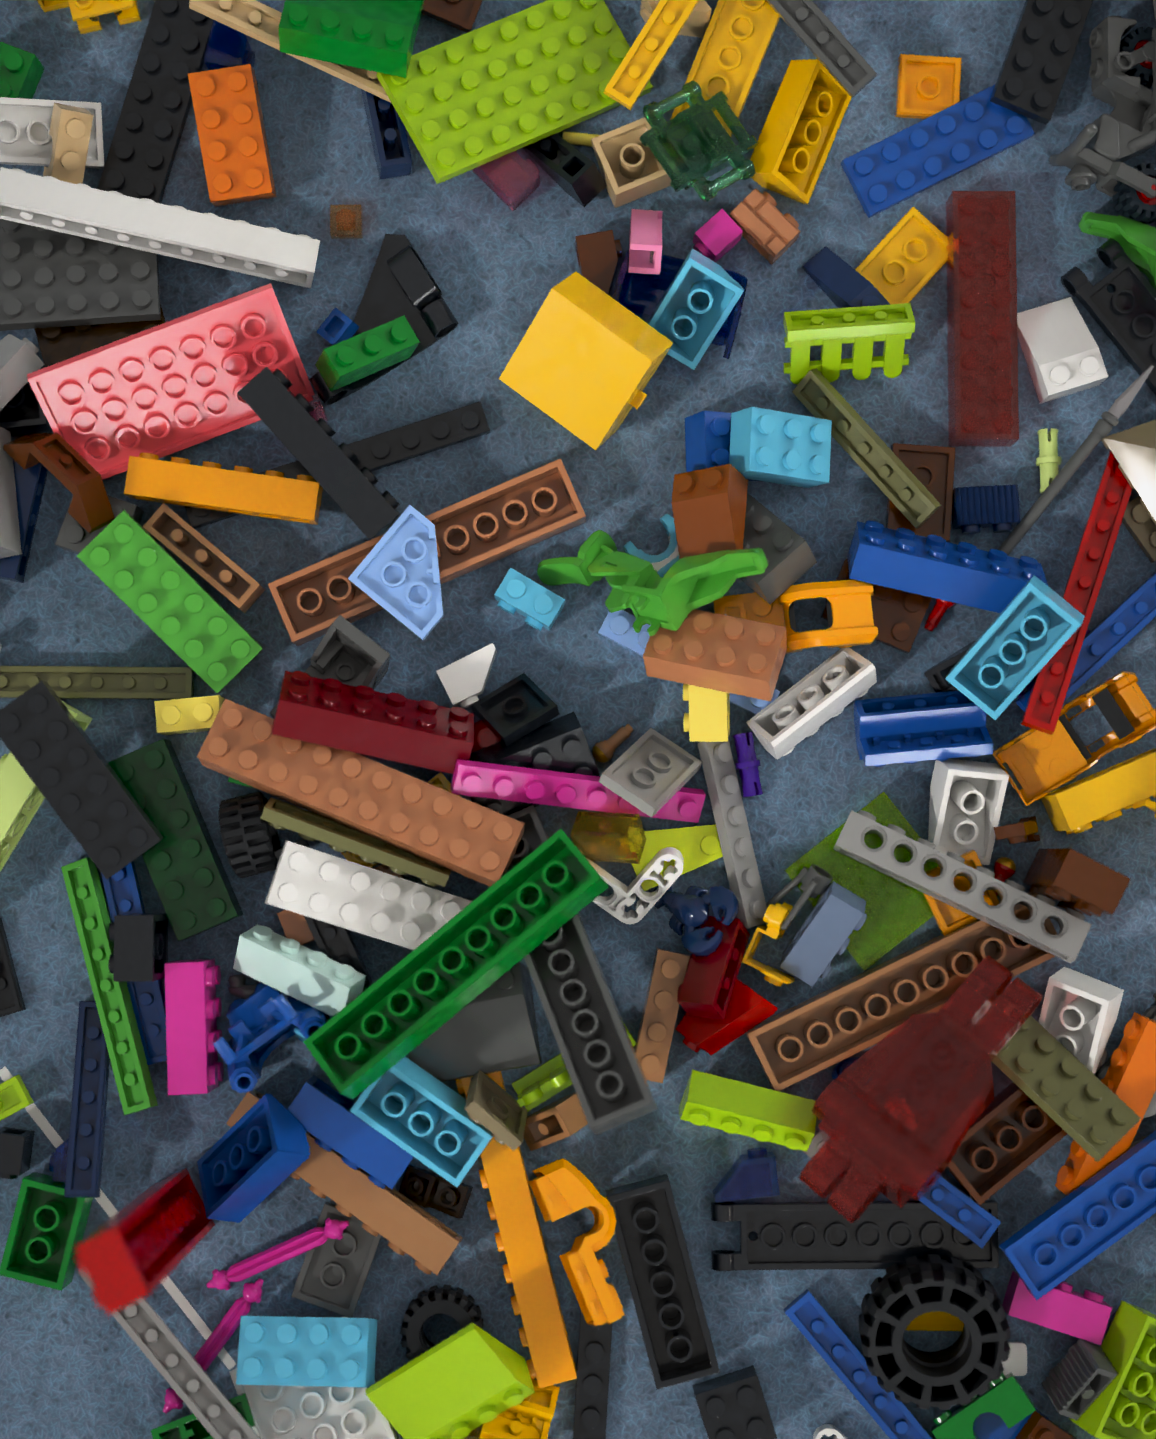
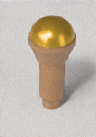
[592,724,634,763]

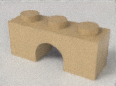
[43,102,93,184]

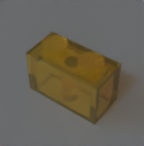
[570,811,646,864]

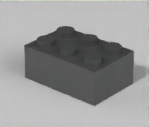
[740,493,817,604]

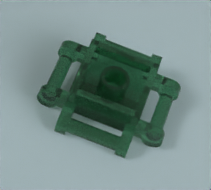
[639,81,758,202]

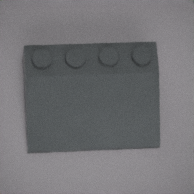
[408,962,542,1082]

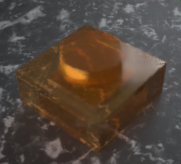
[330,204,363,239]

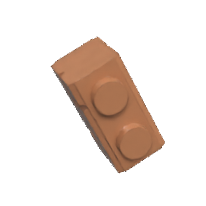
[729,189,801,265]

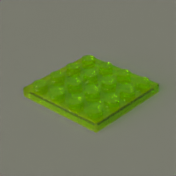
[784,792,938,971]

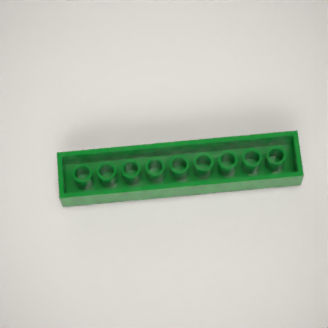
[303,829,609,1099]

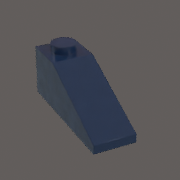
[802,246,890,308]

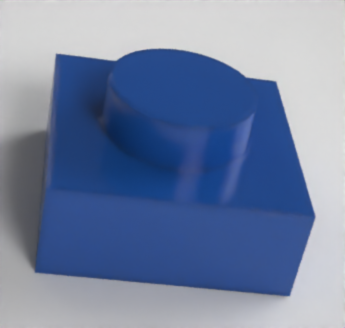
[316,307,359,345]

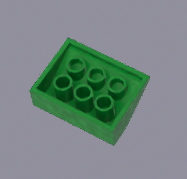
[279,0,424,78]

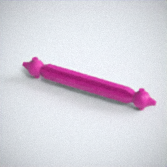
[206,1218,349,1291]
[163,1278,264,1413]

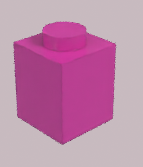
[693,209,743,262]

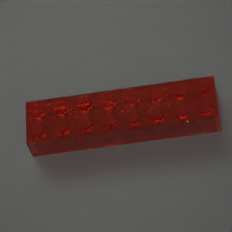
[946,191,1019,447]

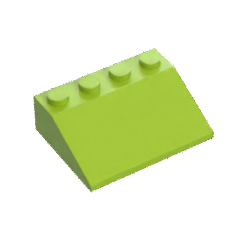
[1069,1300,1156,1439]
[365,1323,535,1439]

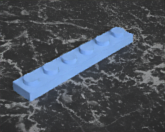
[598,610,780,715]

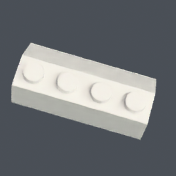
[746,647,877,760]

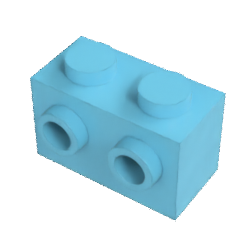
[494,567,565,631]

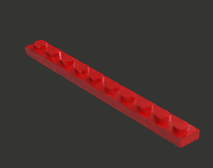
[1020,451,1132,735]

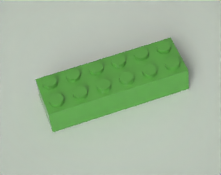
[77,510,263,693]

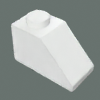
[436,643,497,709]

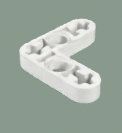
[585,847,684,924]

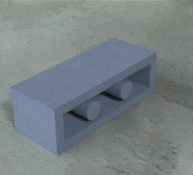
[780,881,867,987]

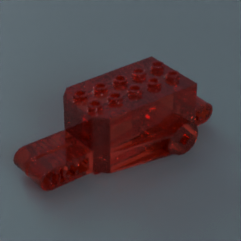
[799,956,1043,1223]

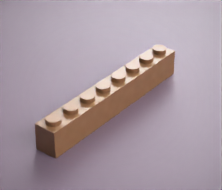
[226,1089,463,1275]

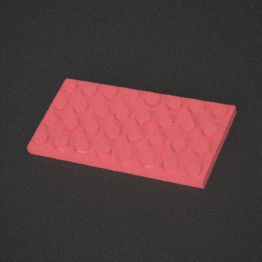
[27,283,316,480]

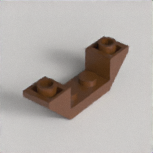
[3,433,115,533]

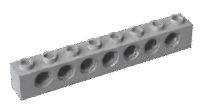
[833,810,1092,963]

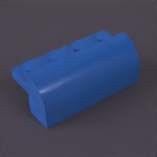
[854,691,993,767]

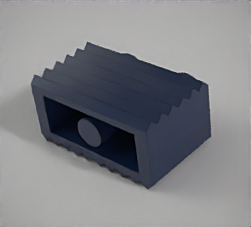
[951,484,1020,534]

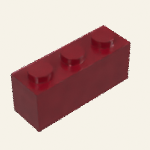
[677,916,750,1020]

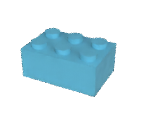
[729,407,832,488]

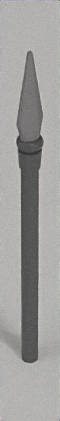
[997,365,1154,556]

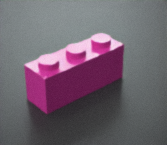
[1002,1271,1112,1345]

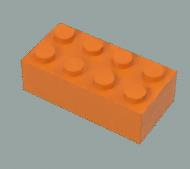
[188,64,276,207]

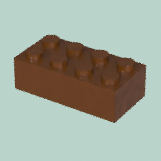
[1023,848,1131,917]
[932,1082,1067,1205]

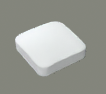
[1002,1342,1027,1376]

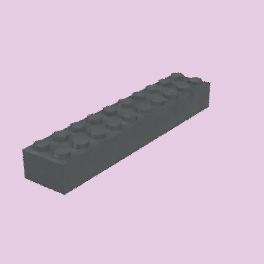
[506,805,658,1135]

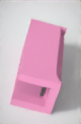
[628,209,663,275]

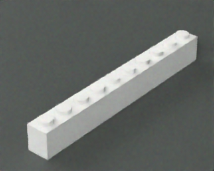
[0,167,320,288]

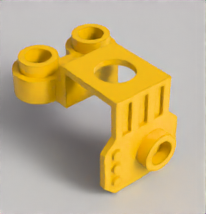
[742,902,795,987]

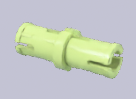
[1036,428,1061,494]

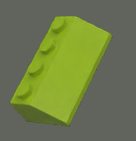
[678,1069,819,1152]

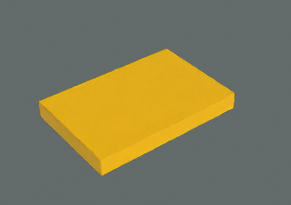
[855,207,959,304]

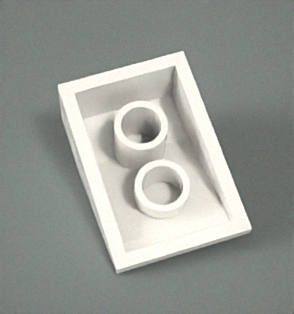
[1011,297,1108,404]
[928,759,1009,865]
[1038,967,1124,1075]

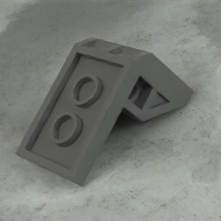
[270,615,390,718]

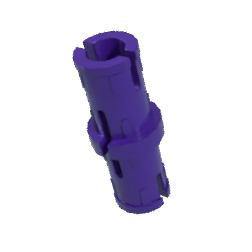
[733,732,763,797]

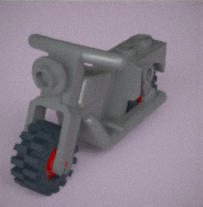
[1049,16,1156,224]

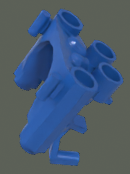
[213,982,327,1093]

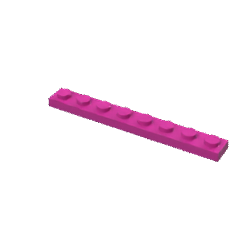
[450,759,706,823]

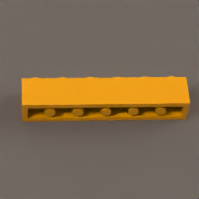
[124,452,323,525]

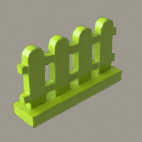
[783,303,916,385]
[511,1020,637,1112]

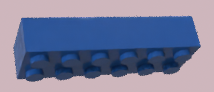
[847,520,1048,613]

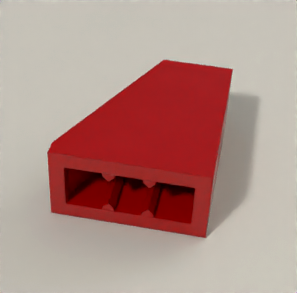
[675,978,778,1055]

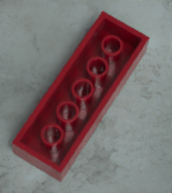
[271,671,474,774]

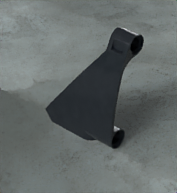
[309,234,458,405]

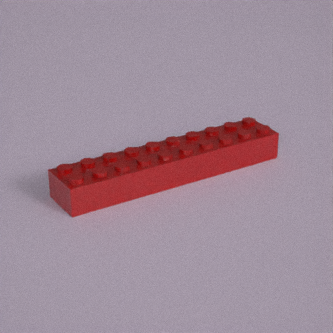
[75,1168,215,1316]

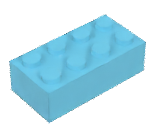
[945,575,1085,720]
[350,1057,493,1187]
[236,1316,378,1388]

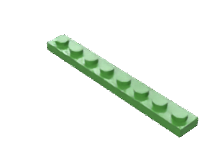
[61,857,158,1115]

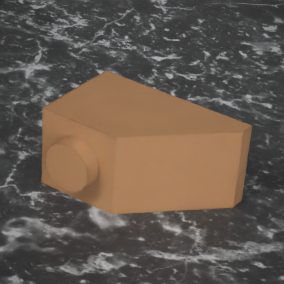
[524,1092,588,1151]

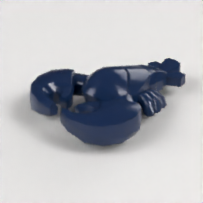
[653,885,739,956]

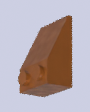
[672,464,748,559]

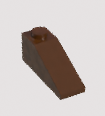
[575,230,623,295]

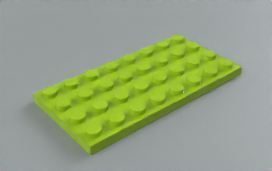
[376,0,653,184]

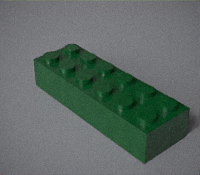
[108,739,244,941]

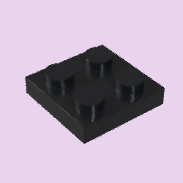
[471,673,560,747]

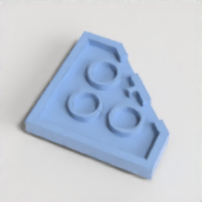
[348,505,444,641]

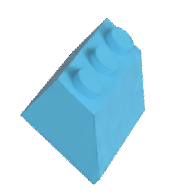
[647,248,744,370]

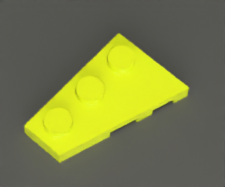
[618,824,723,891]

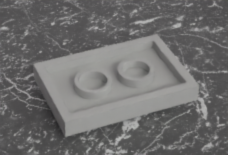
[599,728,702,818]

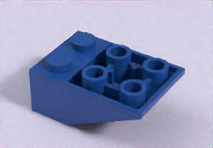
[685,410,758,481]

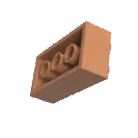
[643,609,788,701]

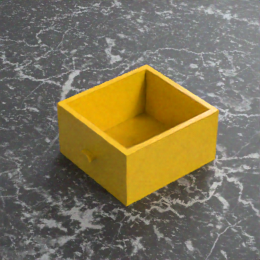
[499,272,673,450]

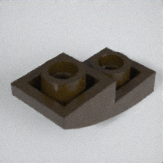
[399,1165,473,1219]

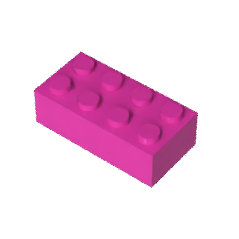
[164,958,224,1095]

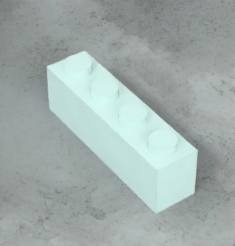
[233,924,366,1017]

